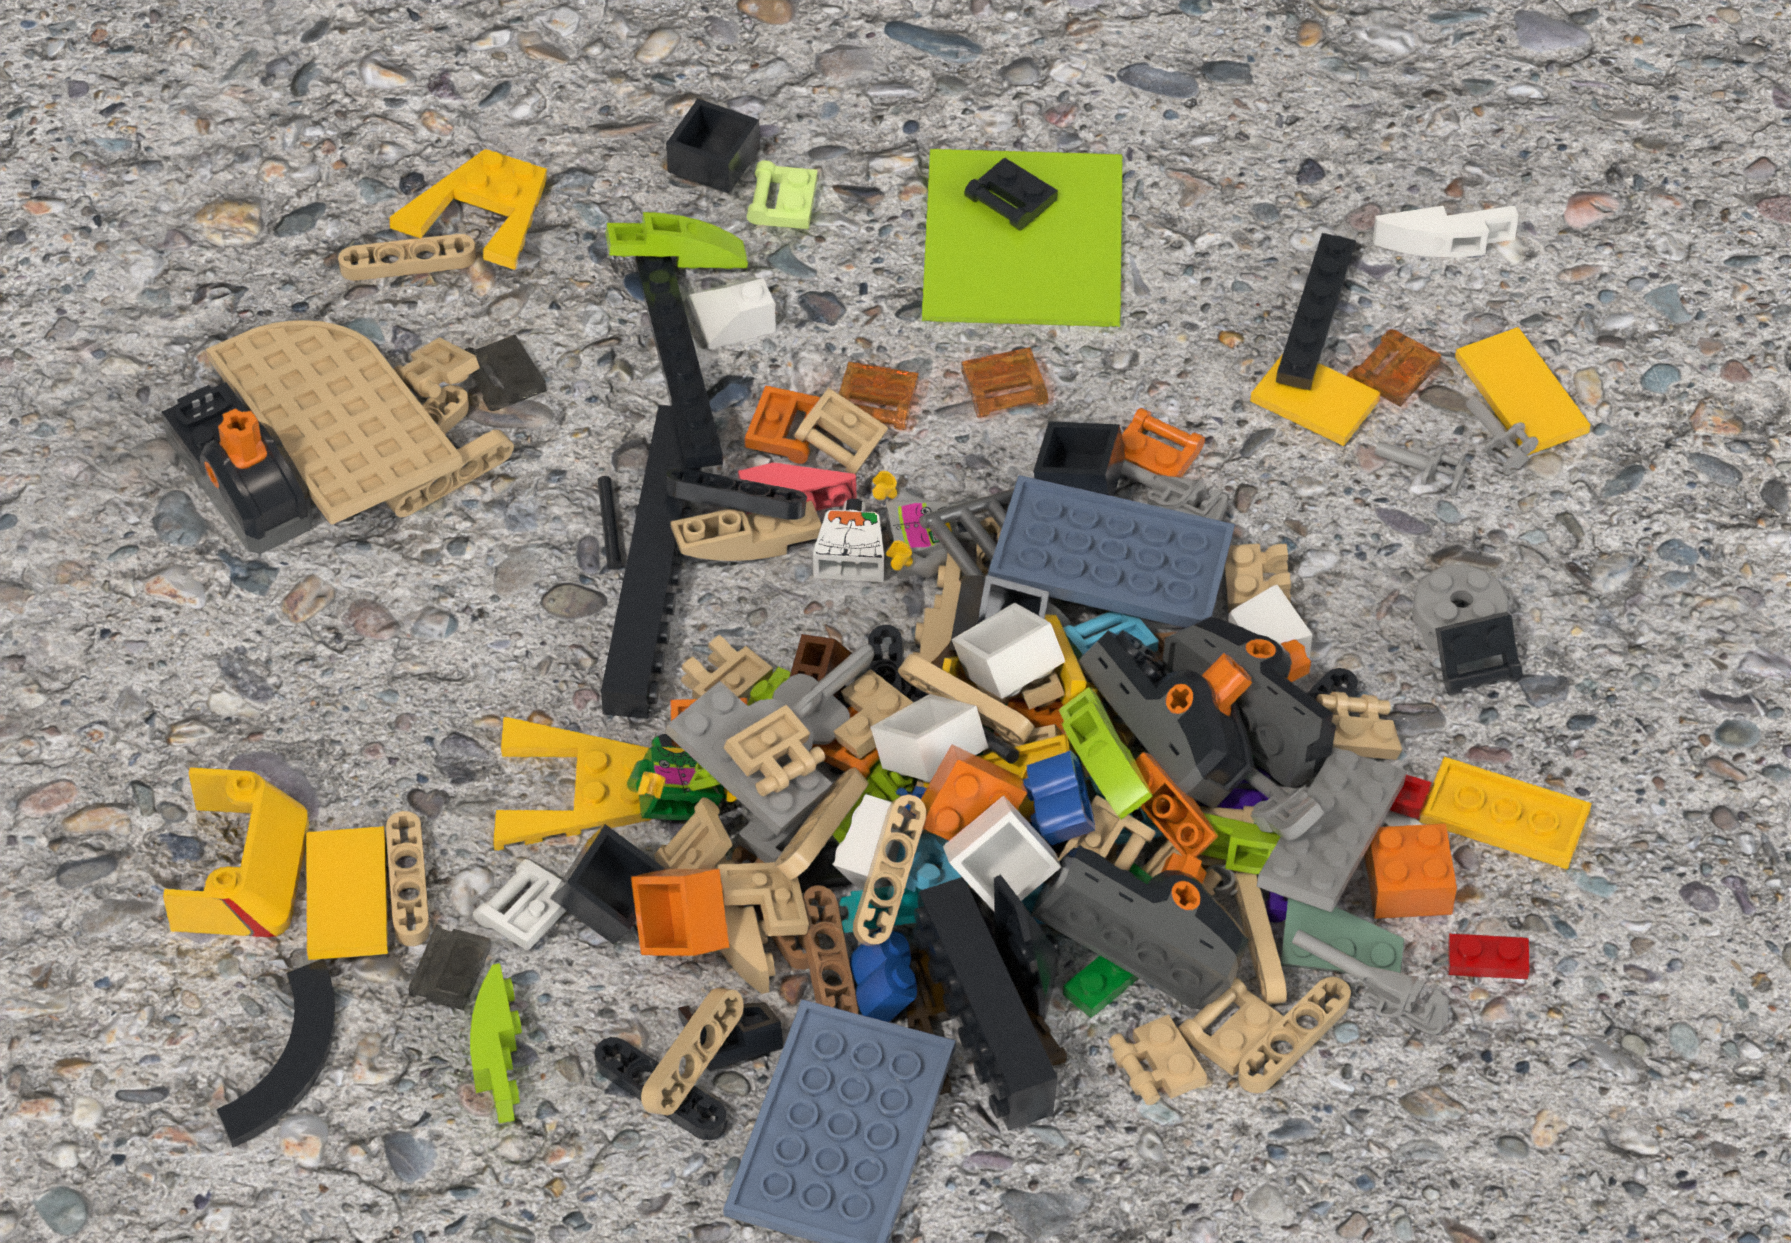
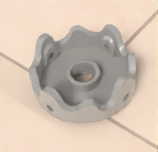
[1412,564,1508,650]

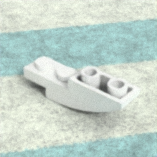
[1373,206,1519,257]

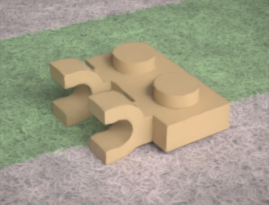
[1224,544,1291,613]
[681,635,773,699]

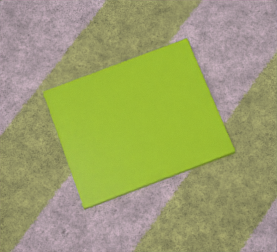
[922,149,1122,327]

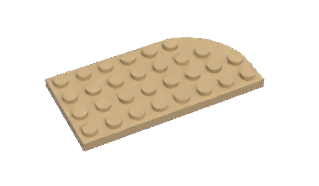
[206,320,463,525]

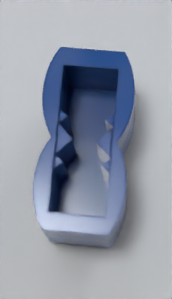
[1023,751,1095,845]
[850,927,917,1022]

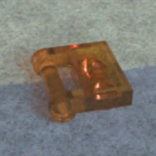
[1347,329,1441,407]
[961,347,1048,418]
[839,361,919,431]

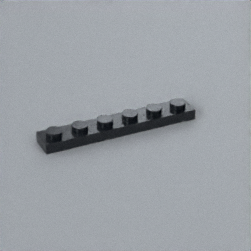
[1276,233,1356,390]

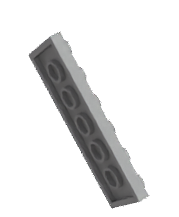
[1256,747,1407,912]

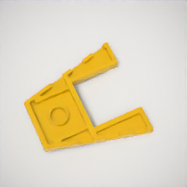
[389,149,547,270]
[493,717,652,851]

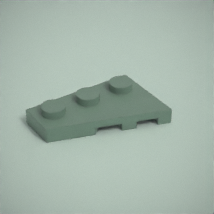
[1281,898,1404,974]

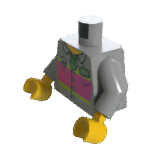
[872,470,974,579]

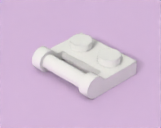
[473,859,567,951]

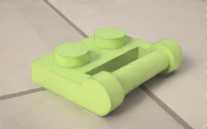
[746,160,818,229]

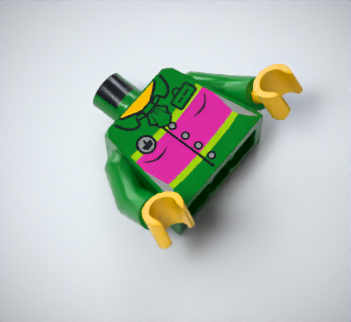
[627,734,737,820]

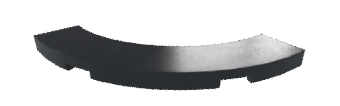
[217,959,335,1148]

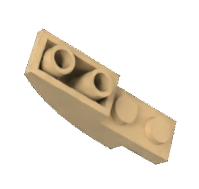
[670,501,822,561]
[913,552,962,669]
[714,856,775,994]

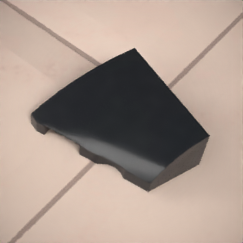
[678,1002,784,1071]

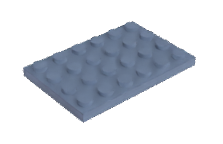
[988,475,1235,628]
[723,999,956,1243]

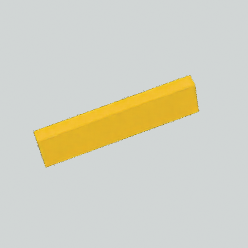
[1045,614,1087,706]

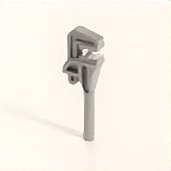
[1120,460,1228,521]
[1244,768,1325,841]
[1292,929,1449,1035]

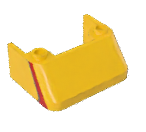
[163,767,309,937]

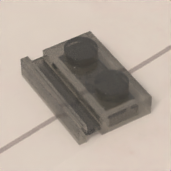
[408,924,491,1010]

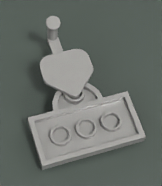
[665,644,874,836]

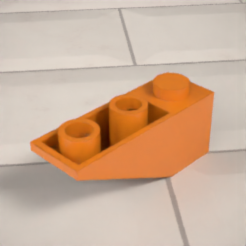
[1135,752,1218,858]

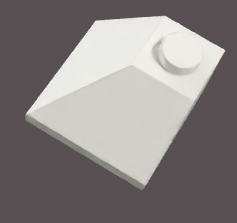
[686,278,776,350]

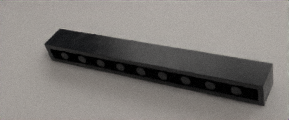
[601,405,702,719]

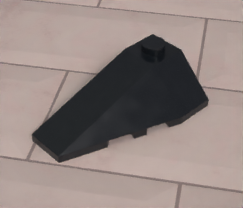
[994,874,1060,1020]

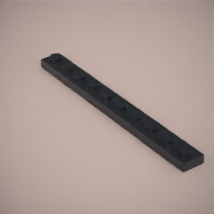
[633,256,723,469]

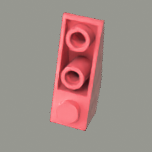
[738,462,857,515]

